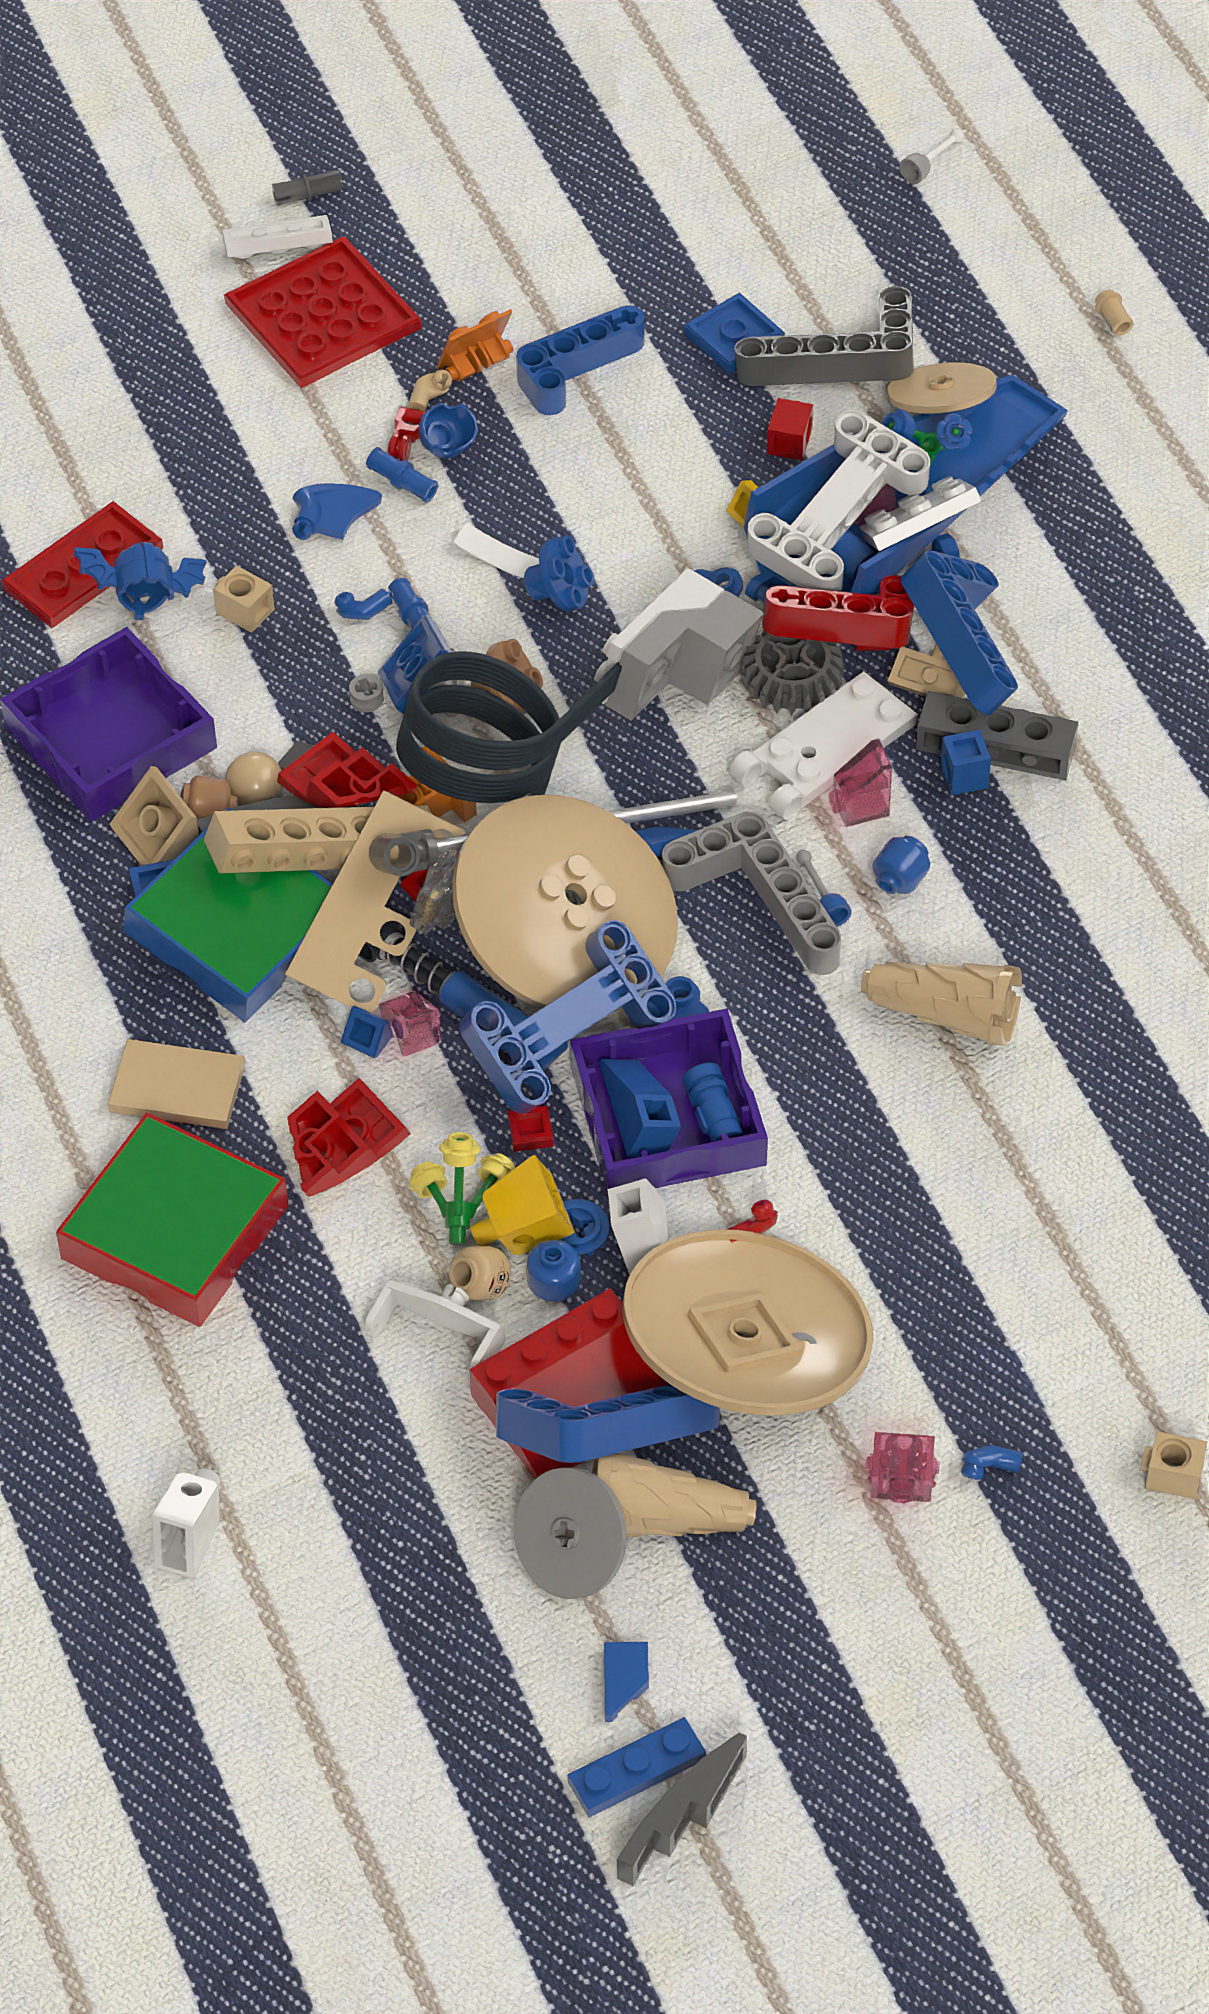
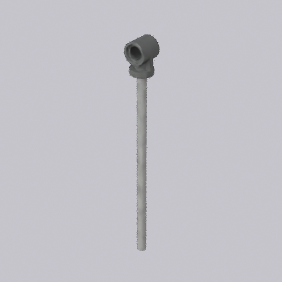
[369,790,737,876]

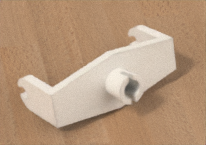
[364,1279,506,1369]

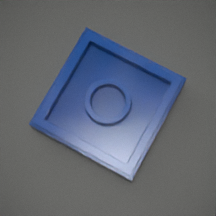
[684,292,785,374]

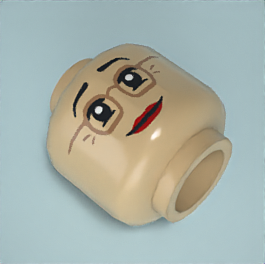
[449,1246,511,1301]

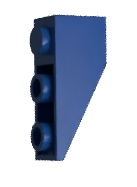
[599,1059,681,1157]

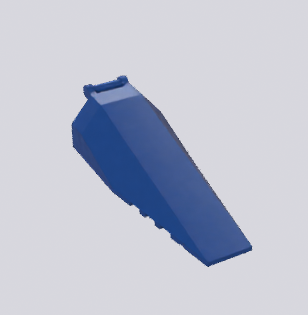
[744,374,1068,603]

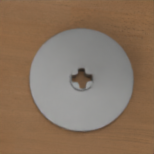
[514,1467,627,1599]

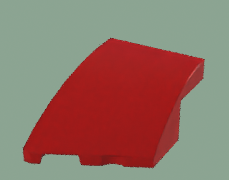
[277,732,418,808]
[287,1078,411,1197]

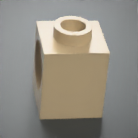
[213,565,275,633]
[1140,1431,1208,1499]

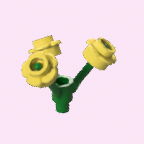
[409,1132,515,1245]

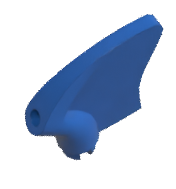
[292,483,382,540]

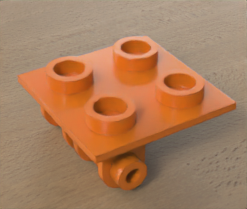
[437,309,514,382]

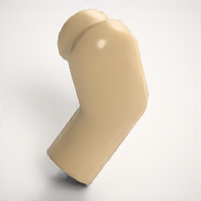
[408,370,452,411]

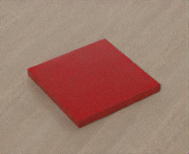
[224,236,422,388]

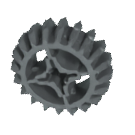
[741,630,844,715]

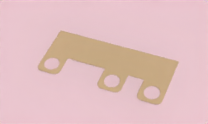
[285,790,465,1013]

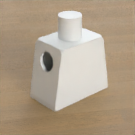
[152,1469,221,1579]

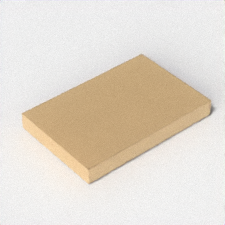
[108,1039,245,1129]

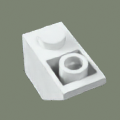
[608,1179,669,1275]

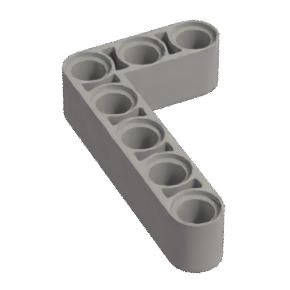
[662,811,841,975]

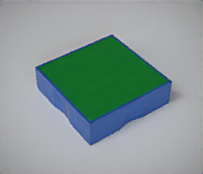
[124,807,333,1023]

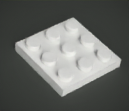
[859,476,981,551]

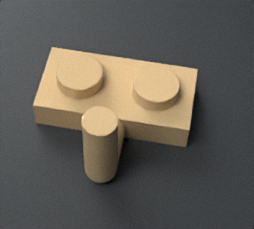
[888,643,966,698]

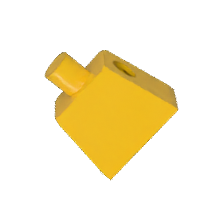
[470,1155,575,1255]

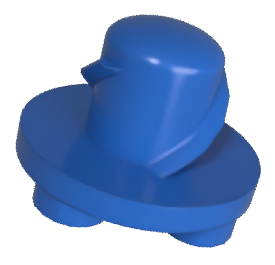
[524,535,594,612]

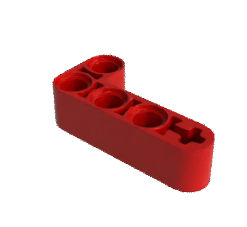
[762,575,914,648]

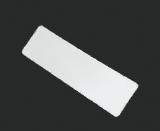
[453,523,539,578]

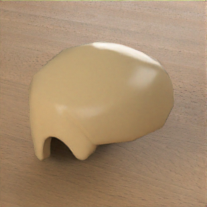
[225,751,283,805]

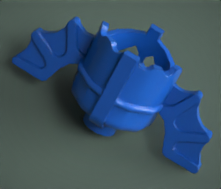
[73,542,207,620]

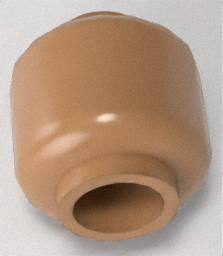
[180,776,237,820]

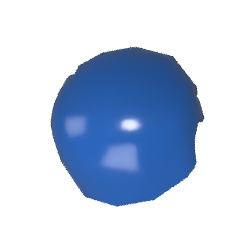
[418,403,478,459]

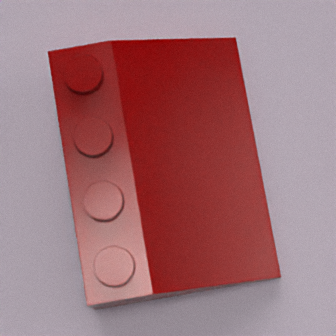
[469,1288,669,1479]

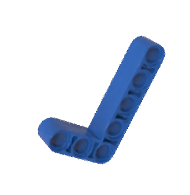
[901,550,1018,715]
[496,1384,720,1463]

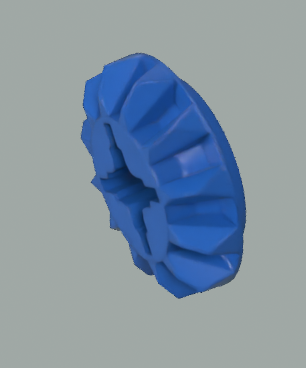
[559,1199,610,1257]

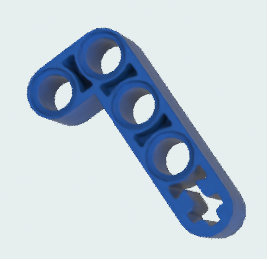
[516,305,645,415]

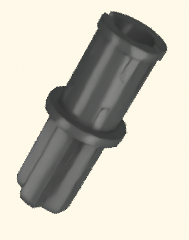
[272,170,343,206]

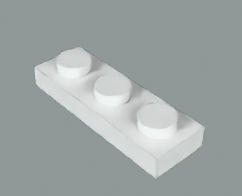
[222,215,333,259]

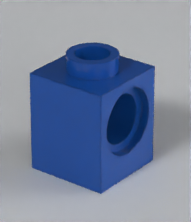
[941,729,991,796]

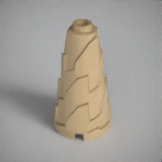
[861,961,1022,1046]
[591,1453,756,1537]

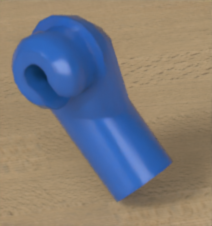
[334,589,392,620]
[961,1445,1024,1480]

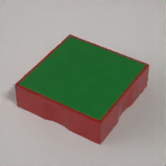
[56,1112,289,1327]

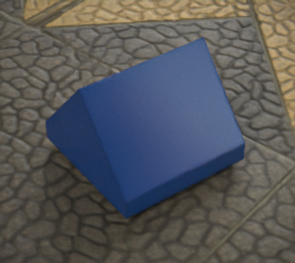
[340,1005,393,1058]

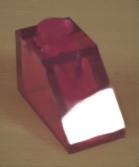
[829,738,892,827]

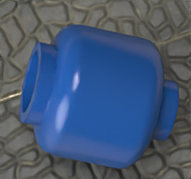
[872,836,931,894]
[526,1240,581,1302]

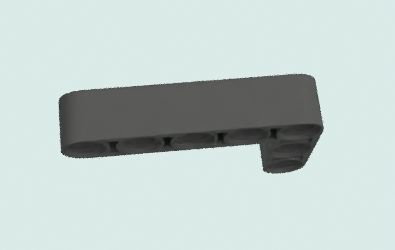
[735,286,914,386]

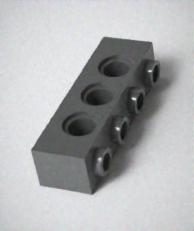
[916,691,1079,781]

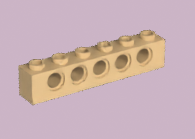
[204,805,444,873]

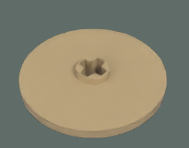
[887,363,997,414]

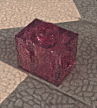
[866,1432,940,1503]

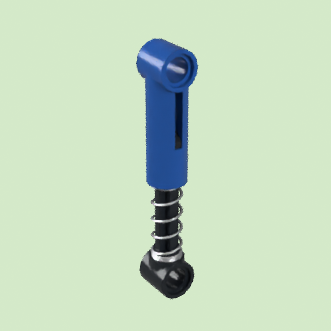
[358,921,568,1071]

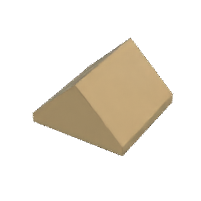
[109,766,199,866]

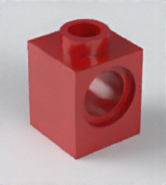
[767,398,814,461]

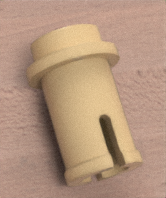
[1095,289,1134,336]

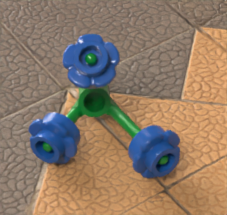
[882,409,972,501]

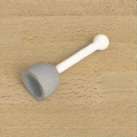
[899,128,964,184]

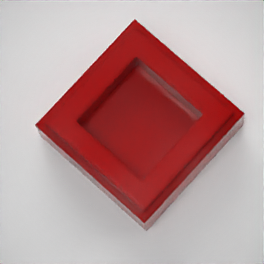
[508,1106,554,1152]

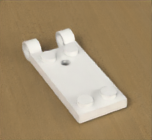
[729,671,918,820]

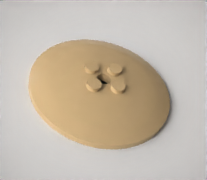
[452,795,678,1012]
[622,1230,873,1416]

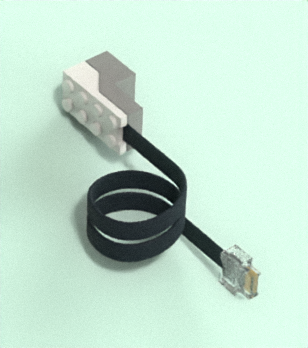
[396,568,764,935]

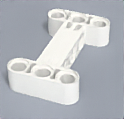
[747,409,930,592]

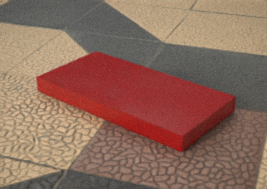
[1,501,163,629]

